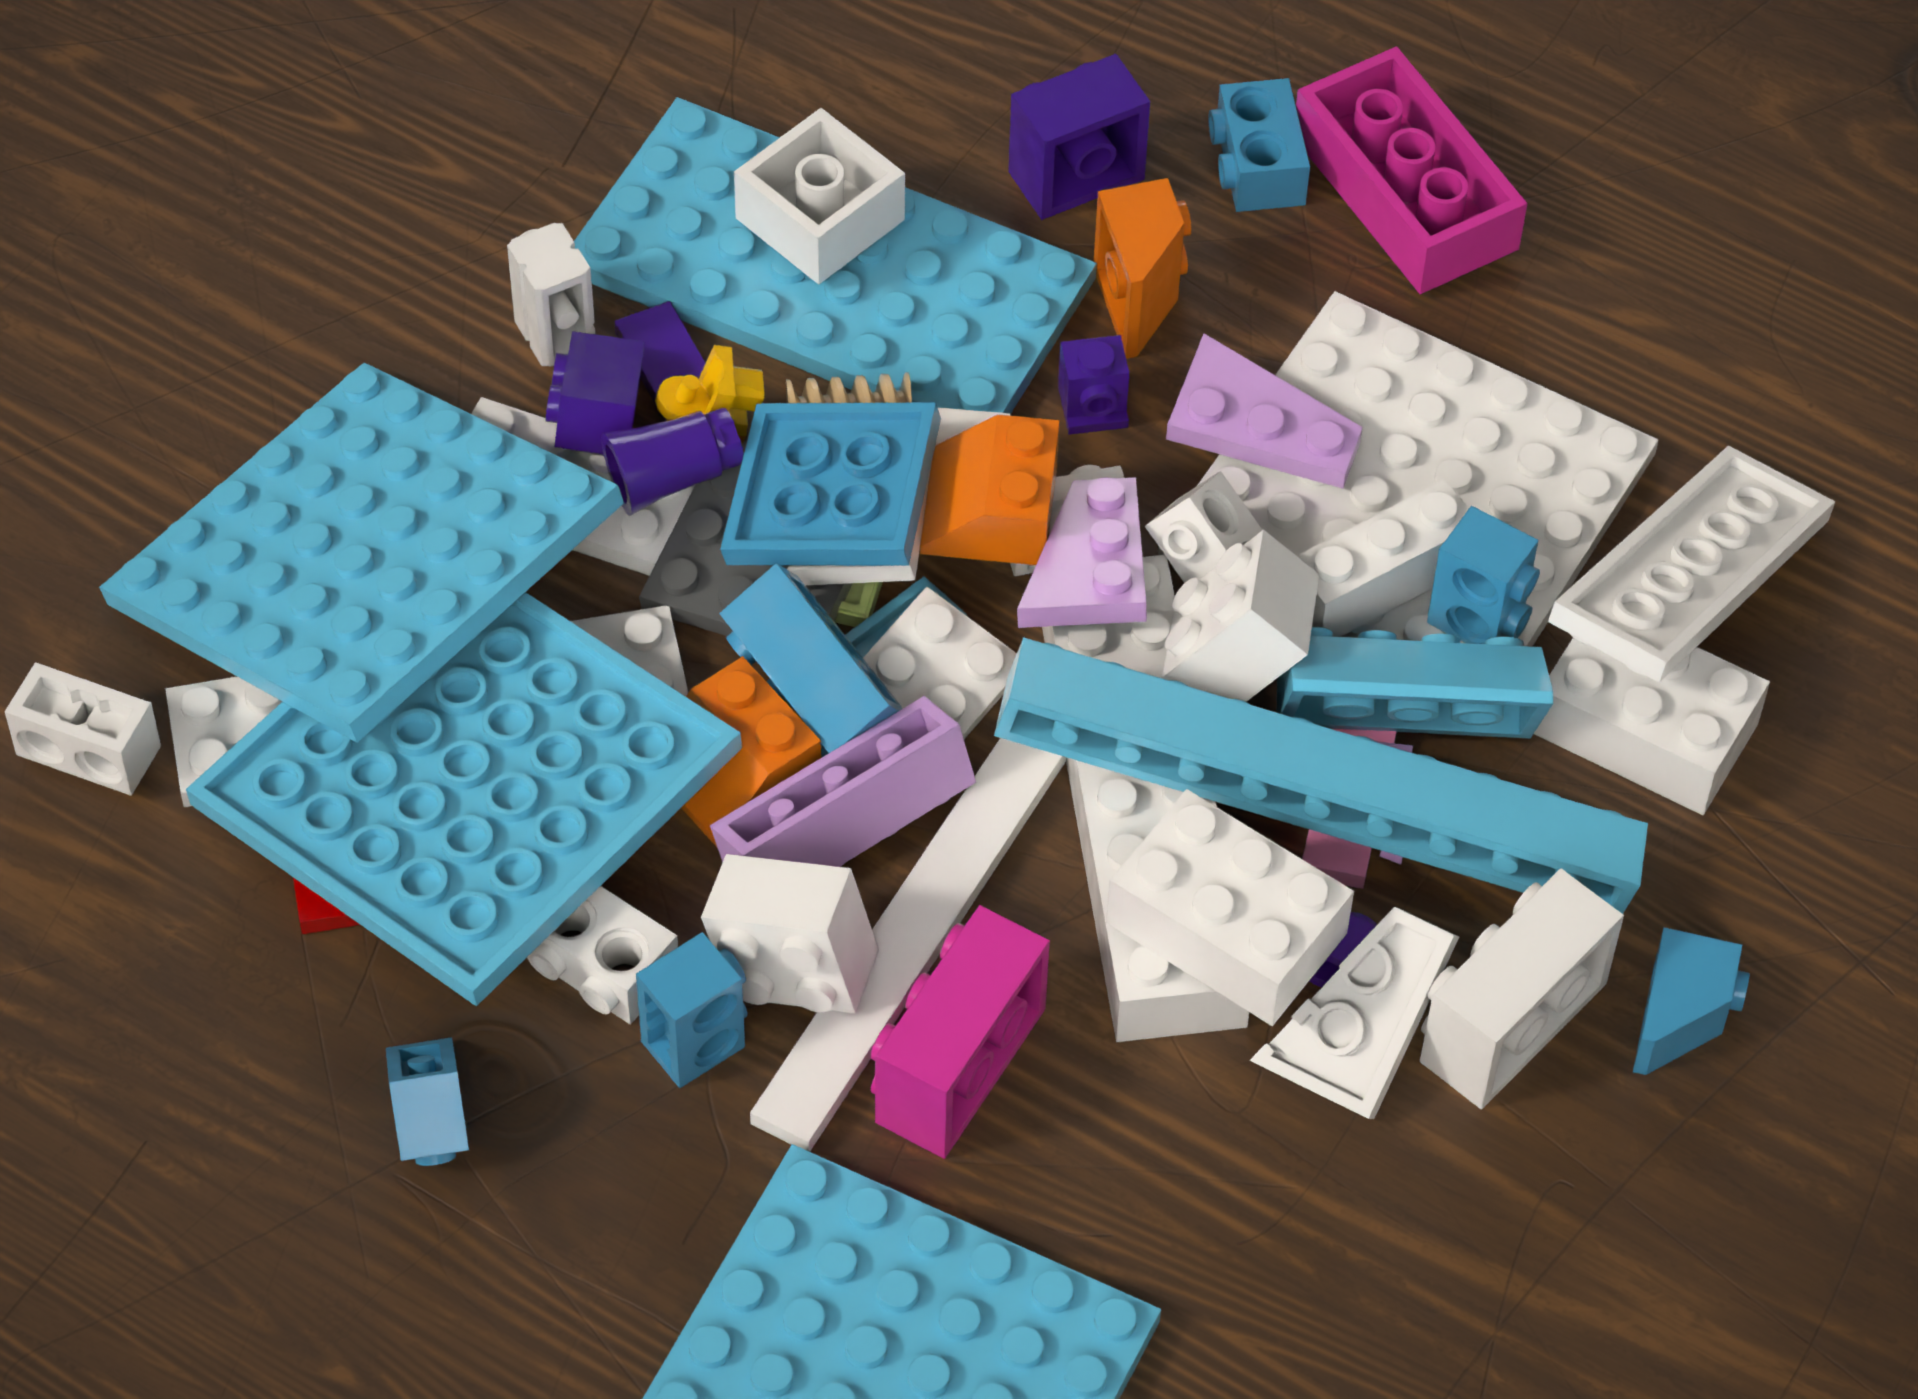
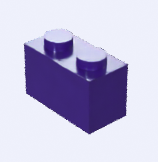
[545,331,645,454]

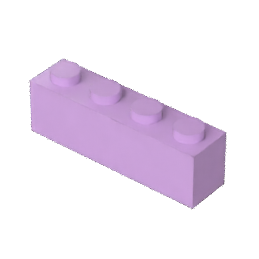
[710,696,976,867]

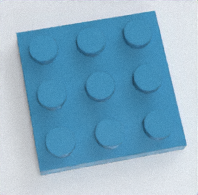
[720,402,941,566]

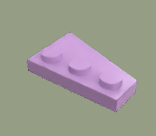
[1166,334,1363,489]
[1017,477,1147,628]

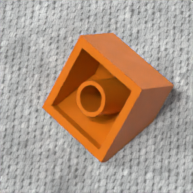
[1094,178,1191,359]
[920,414,1060,565]
[681,656,821,847]

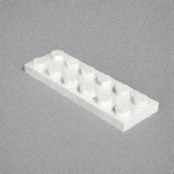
[1548,446,1835,683]

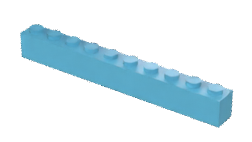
[994,637,1648,914]

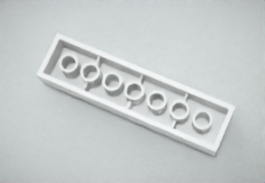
[1042,555,1249,1042]

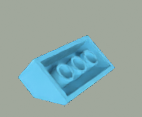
[1277,627,1553,738]

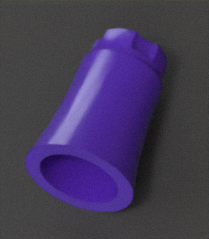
[601,408,744,516]

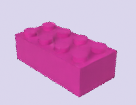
[1296,46,1527,294]

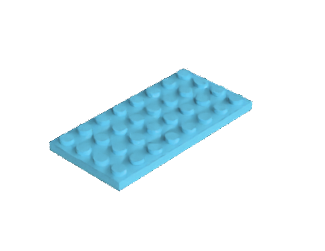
[574,97,1097,414]

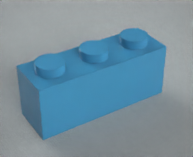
[719,563,903,758]

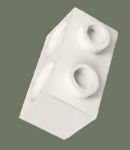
[1145,471,1262,583]
[5,662,161,796]
[527,886,678,1025]

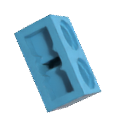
[1208,78,1310,212]
[1427,505,1540,644]
[636,932,747,1088]

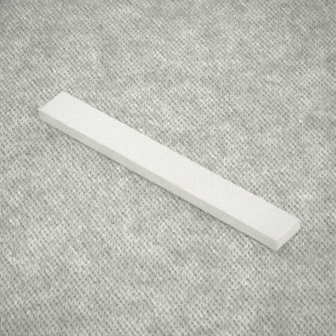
[750,738,1066,1152]

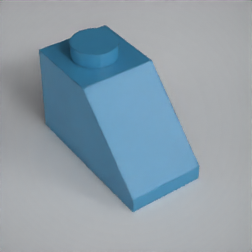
[1633,927,1750,1075]
[386,1037,469,1166]

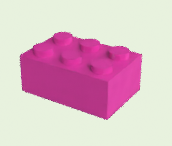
[871,905,1050,1159]

